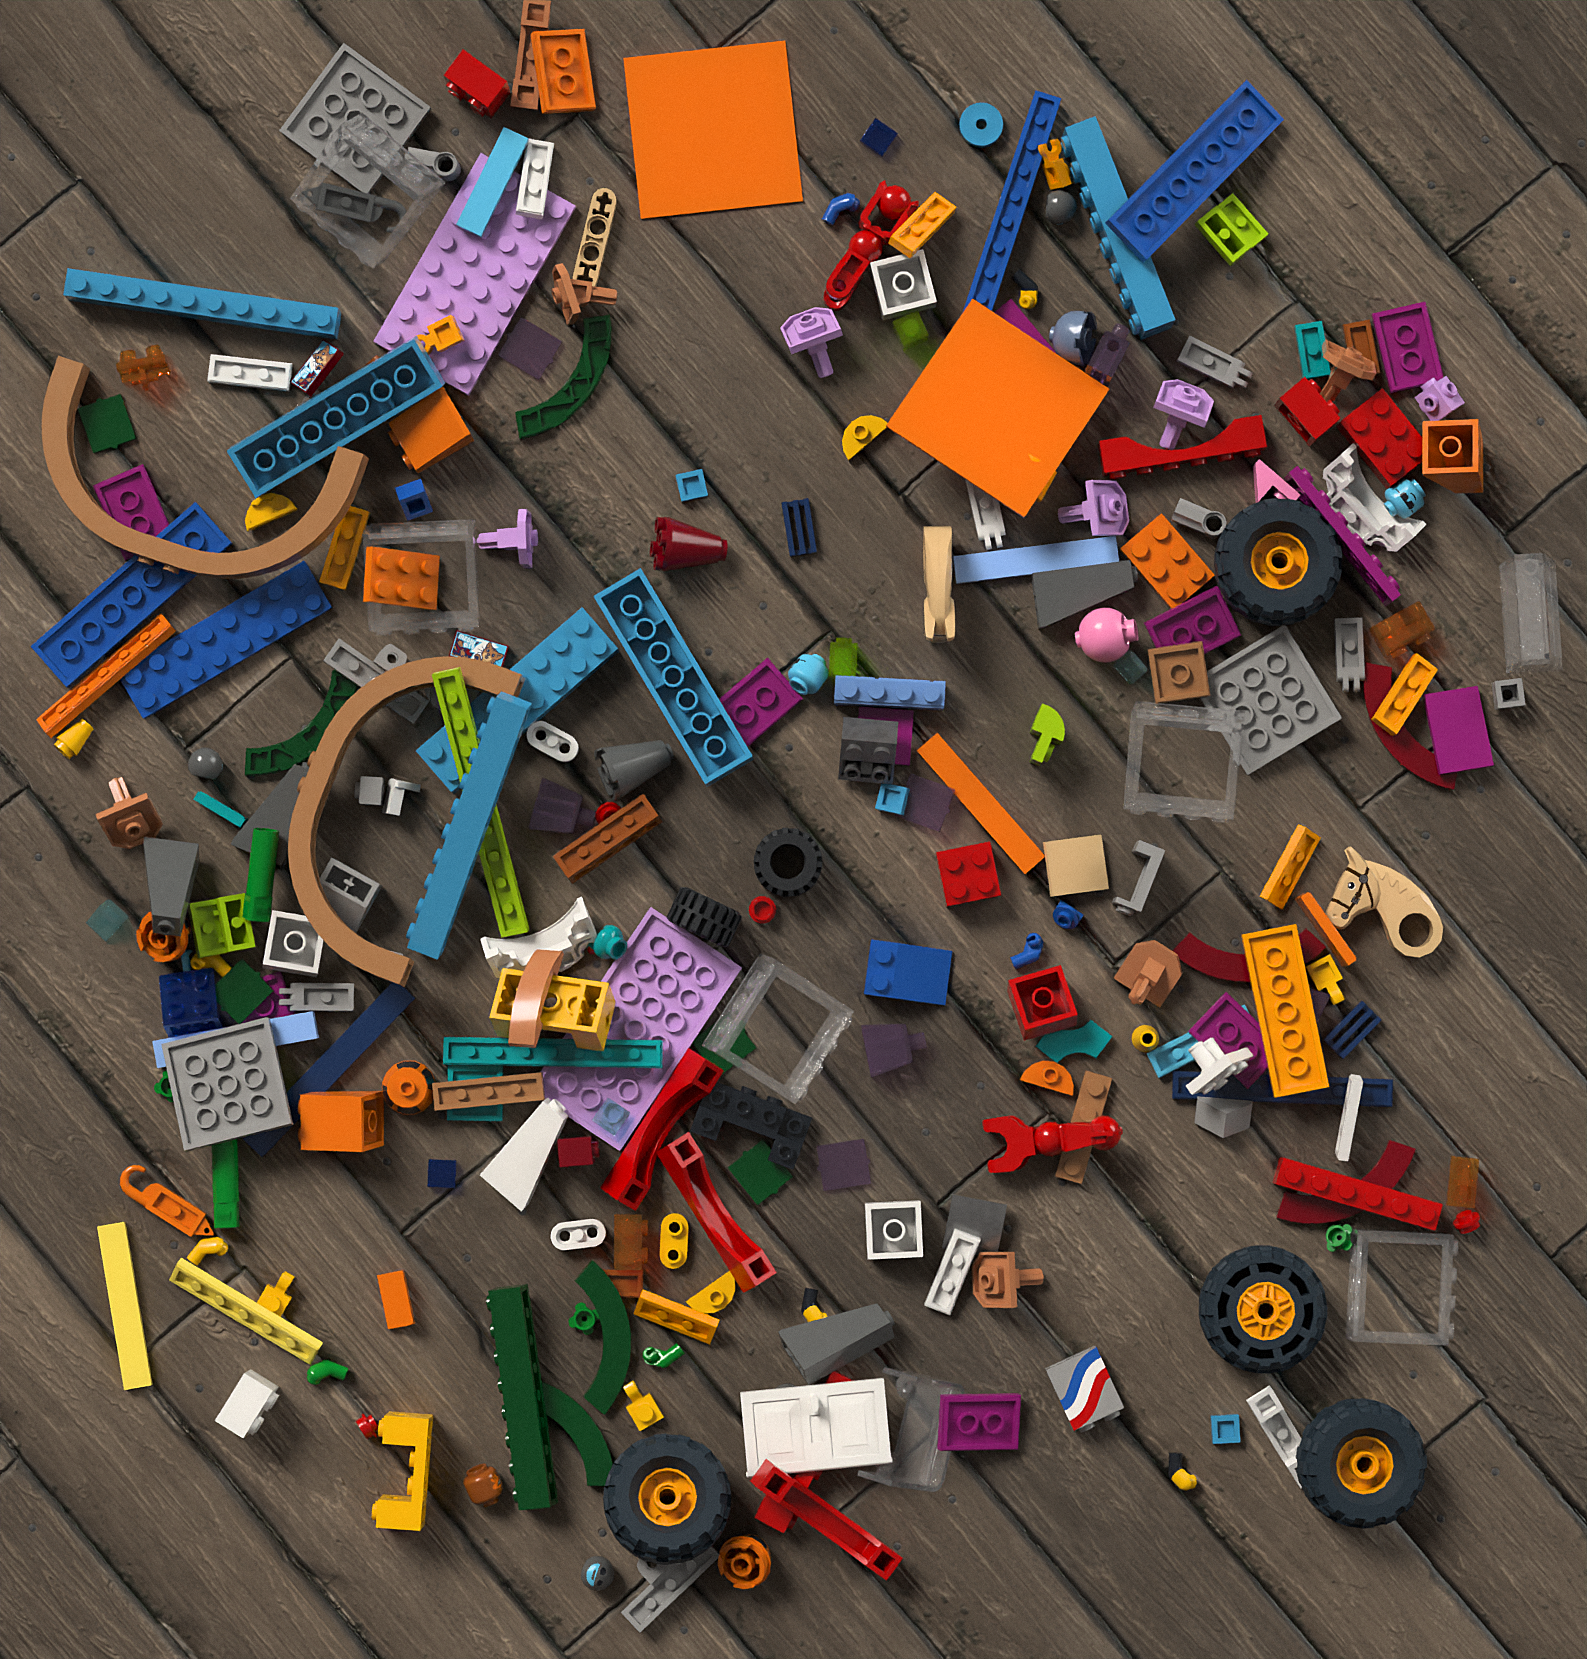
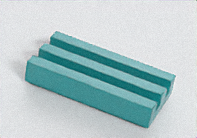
[193,791,248,828]

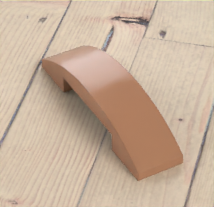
[510,0,551,110]
[508,949,564,1048]

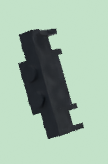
[690,1082,812,1169]

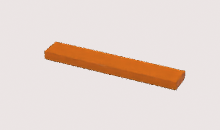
[36,613,176,738]
[917,733,1045,875]

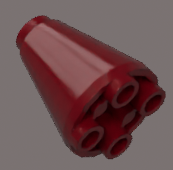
[650,517,728,572]

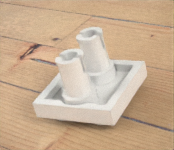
[1186,1037,1253,1095]

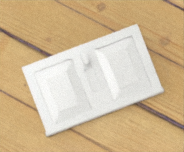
[740,1378,893,1478]

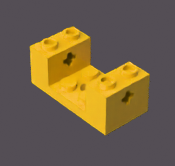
[489,968,616,1051]
[372,1411,433,1531]

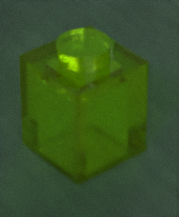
[892,310,929,351]
[828,638,858,677]

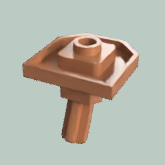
[551,263,617,326]
[1320,339,1376,402]
[96,777,163,849]
[1114,940,1182,1007]
[972,1252,1044,1308]

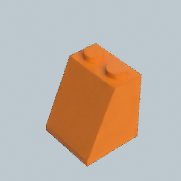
[387,387,474,473]
[1422,419,1483,493]
[298,1091,384,1152]

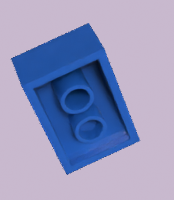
[864,940,952,1005]

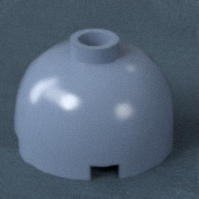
[1049,311,1097,366]

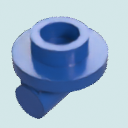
[1053,900,1084,929]

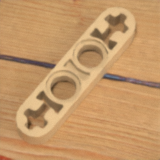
[573,188,617,286]

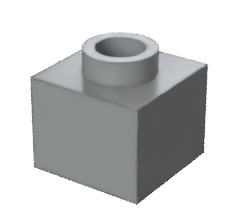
[1491,678,1525,710]
[355,776,385,806]

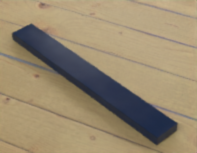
[242,983,416,1157]
[1172,1071,1393,1107]

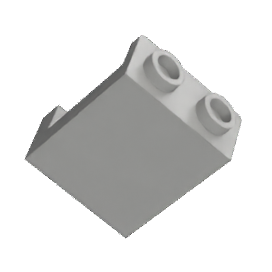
[1112,840,1165,916]

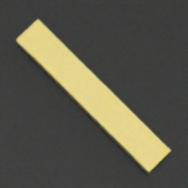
[97,1222,153,1390]
[169,1258,323,1365]

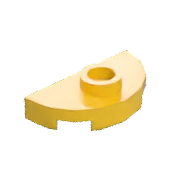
[842,415,887,461]
[245,493,298,532]
[686,1271,735,1313]

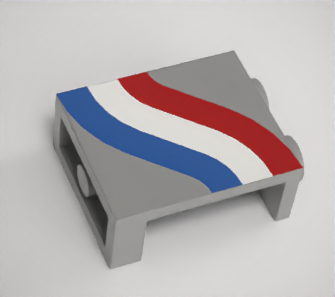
[1045,1345,1124,1433]

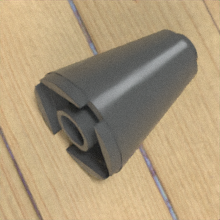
[594,740,674,801]

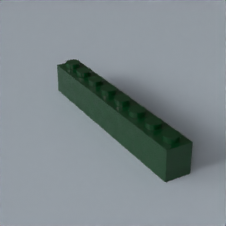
[486,1284,558,1511]

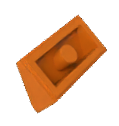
[377,1270,415,1329]

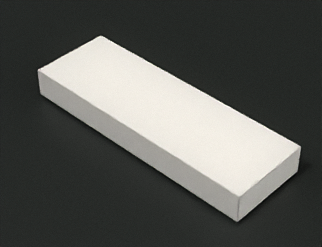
[515,138,554,220]
[208,354,293,392]
[1335,1074,1363,1161]
[924,1229,981,1315]

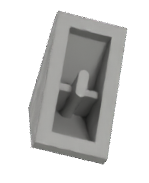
[1194,1096,1253,1138]

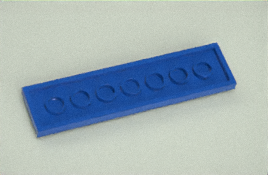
[1105,80,1284,263]
[31,502,233,688]
[120,561,333,719]

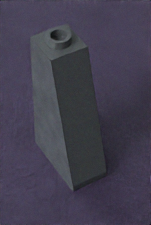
[1031,560,1138,630]
[231,762,309,867]
[143,837,199,936]
[778,1303,895,1385]

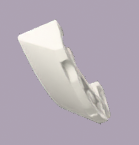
[1323,443,1426,552]
[481,897,597,978]

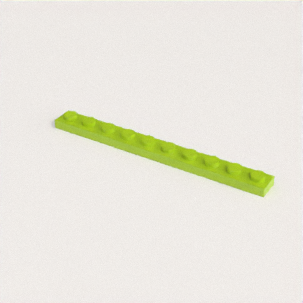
[432,667,530,938]

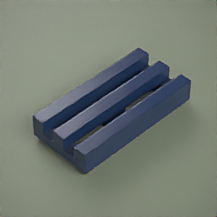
[781,498,817,557]
[1323,1000,1382,1059]

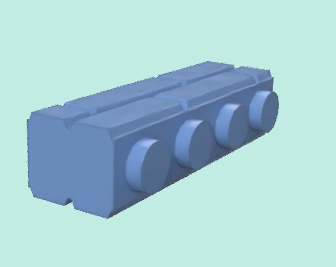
[834,675,945,711]

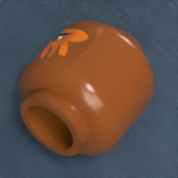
[463,1463,504,1507]

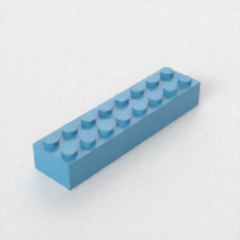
[1060,116,1175,340]
[227,336,445,498]
[594,568,754,787]
[416,607,619,794]

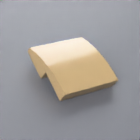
[1043,835,1109,897]

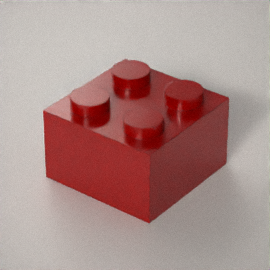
[443,49,511,118]
[1274,377,1341,447]
[935,841,1001,907]
[1007,965,1078,1041]

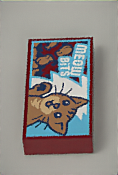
[290,339,344,397]
[449,630,509,667]

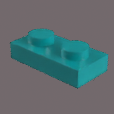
[1294,321,1331,379]

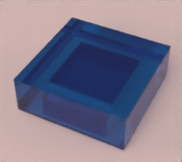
[860,118,898,157]
[427,1159,457,1188]

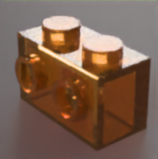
[614,1213,648,1270]

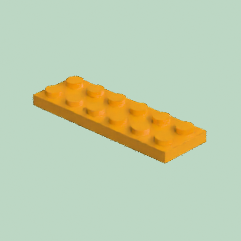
[1241,924,1329,1098]

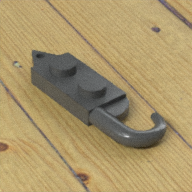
[301,182,408,233]

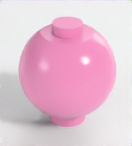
[1075,608,1139,663]

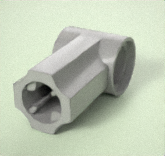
[404,147,461,181]
[1171,498,1226,539]

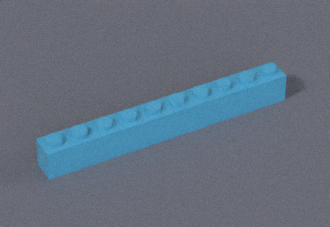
[63,268,341,340]
[406,691,532,960]

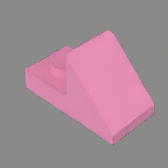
[1253,459,1300,503]

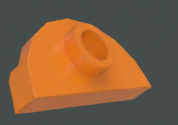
[1020,1061,1074,1096]

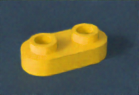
[660,1213,689,1269]

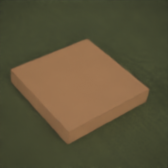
[1148,641,1210,704]

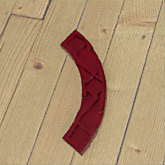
[1363,662,1457,790]
[1172,928,1326,982]
[1276,1140,1416,1223]

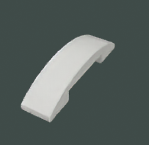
[1246,1385,1302,1488]

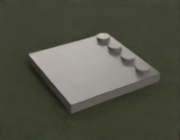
[279,43,432,194]
[1200,625,1342,775]
[161,1017,293,1152]

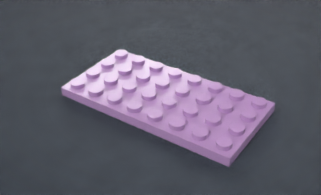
[373,153,576,396]
[541,907,742,1151]

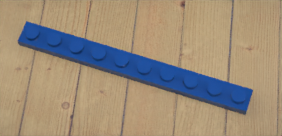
[963,90,1061,312]

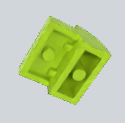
[1194,193,1268,266]
[1029,703,1065,766]
[188,893,256,958]

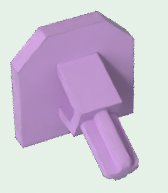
[780,307,843,378]
[1153,379,1214,450]
[1058,480,1129,536]
[477,509,538,568]

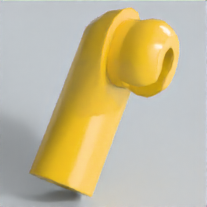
[190,953,232,978]
[187,1237,228,1266]

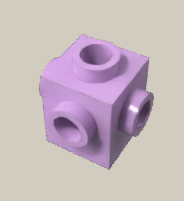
[1414,376,1465,421]

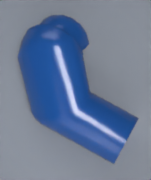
[821,193,860,226]
[1010,933,1043,970]

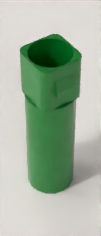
[242,828,280,922]
[211,1139,239,1228]

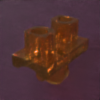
[116,344,171,391]
[1446,1156,1479,1208]

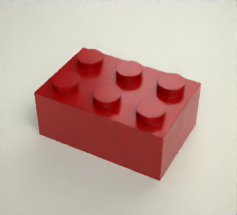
[1336,388,1423,489]

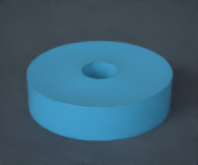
[959,103,1003,148]

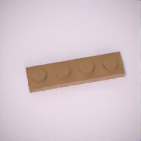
[1055,1070,1112,1184]
[432,1072,545,1111]

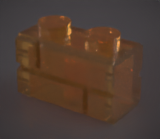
[1369,601,1435,659]

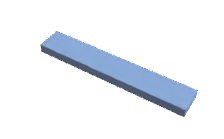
[953,536,1119,584]
[152,1011,319,1068]

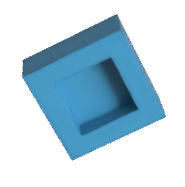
[676,469,708,502]
[875,783,910,816]
[1210,1414,1240,1444]

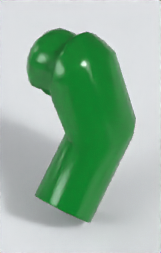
[643,1343,685,1368]
[307,1360,349,1385]

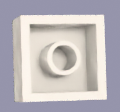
[869,249,937,320]
[262,910,323,977]
[865,1200,923,1259]
[215,1370,279,1438]

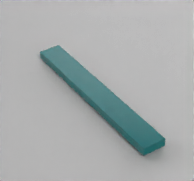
[443,1037,663,1069]

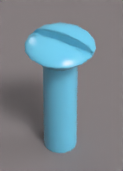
[181,949,193,983]

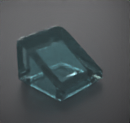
[1114,650,1148,685]
[86,899,128,941]
[592,1098,630,1136]

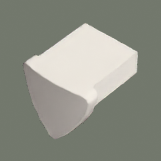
[382,779,421,816]

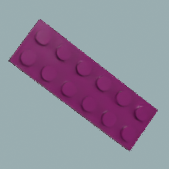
[1283,466,1401,607]

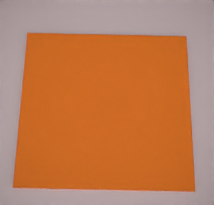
[623,40,803,219]
[886,299,1109,518]

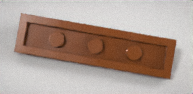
[553,794,662,884]

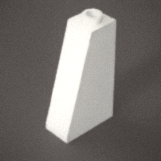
[480,1098,569,1211]

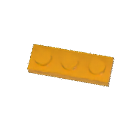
[888,192,957,258]
[319,506,370,591]
[1371,653,1438,736]
[1259,824,1321,910]
[633,1290,719,1344]

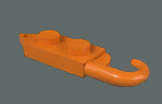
[120,1165,215,1237]

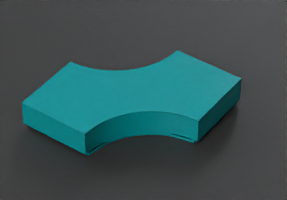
[1035,1020,1113,1063]

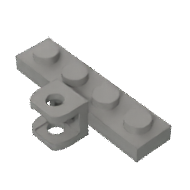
[323,639,429,724]
[621,1546,719,1632]

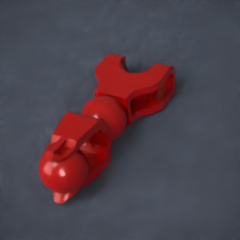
[823,180,919,311]
[982,1115,1123,1173]

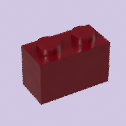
[557,1136,600,1167]

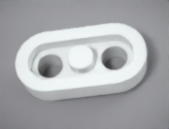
[527,721,579,762]
[551,1219,606,1250]

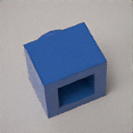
[395,479,433,521]

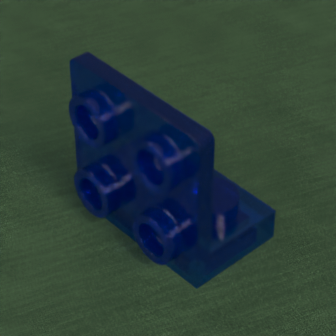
[159,968,223,1038]

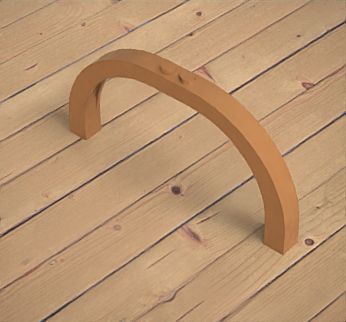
[42,356,369,579]
[288,656,525,987]

